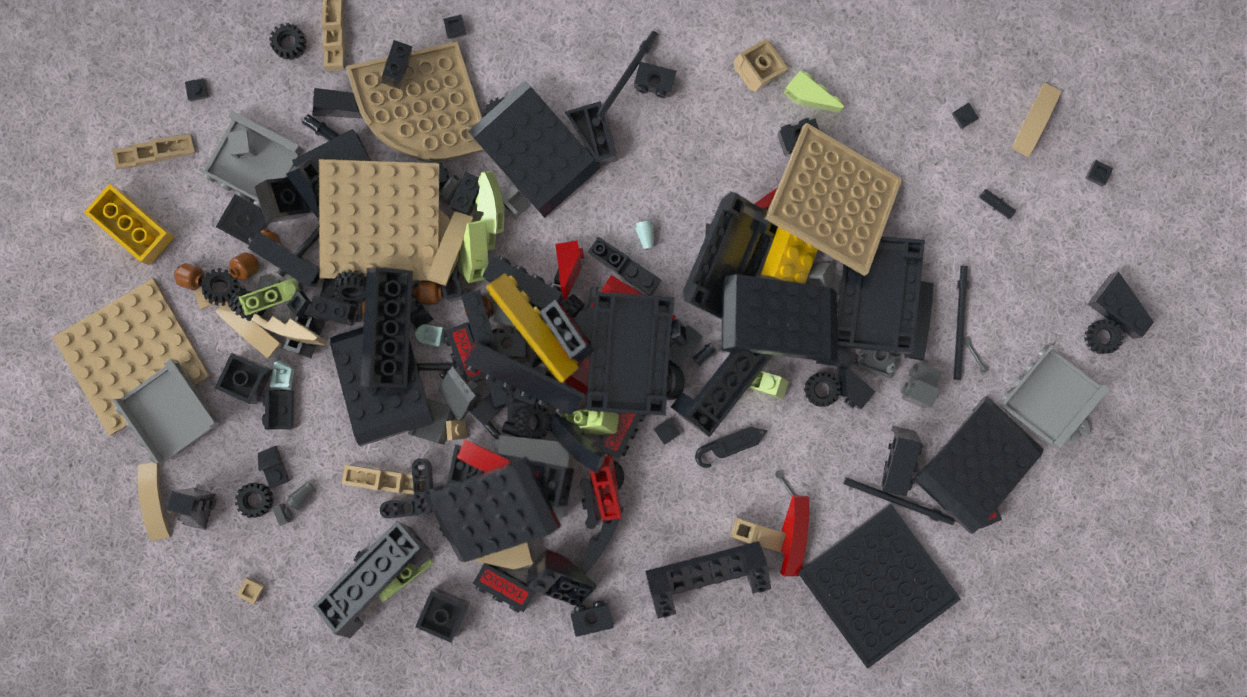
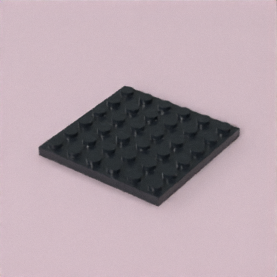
[797,504,961,669]

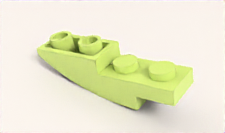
[476,171,504,251]

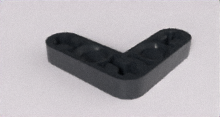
[379,458,433,519]

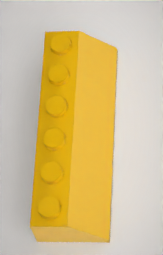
[486,274,579,382]

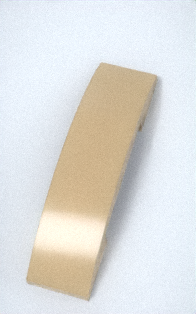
[138,462,170,541]

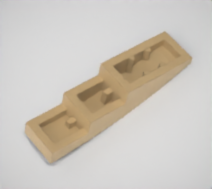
[321,0,345,71]
[1011,83,1061,157]
[112,134,195,170]
[427,211,473,286]
[215,302,282,359]
[251,314,327,345]
[342,465,425,496]

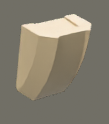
[733,39,789,92]

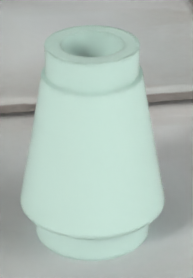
[635,220,654,249]

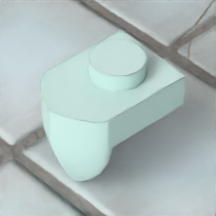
[414,324,446,347]
[270,361,294,390]

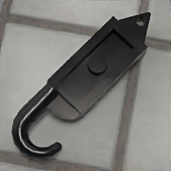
[695,426,767,468]

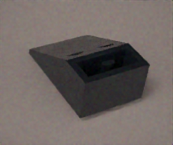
[526,549,597,606]

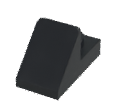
[258,446,290,489]

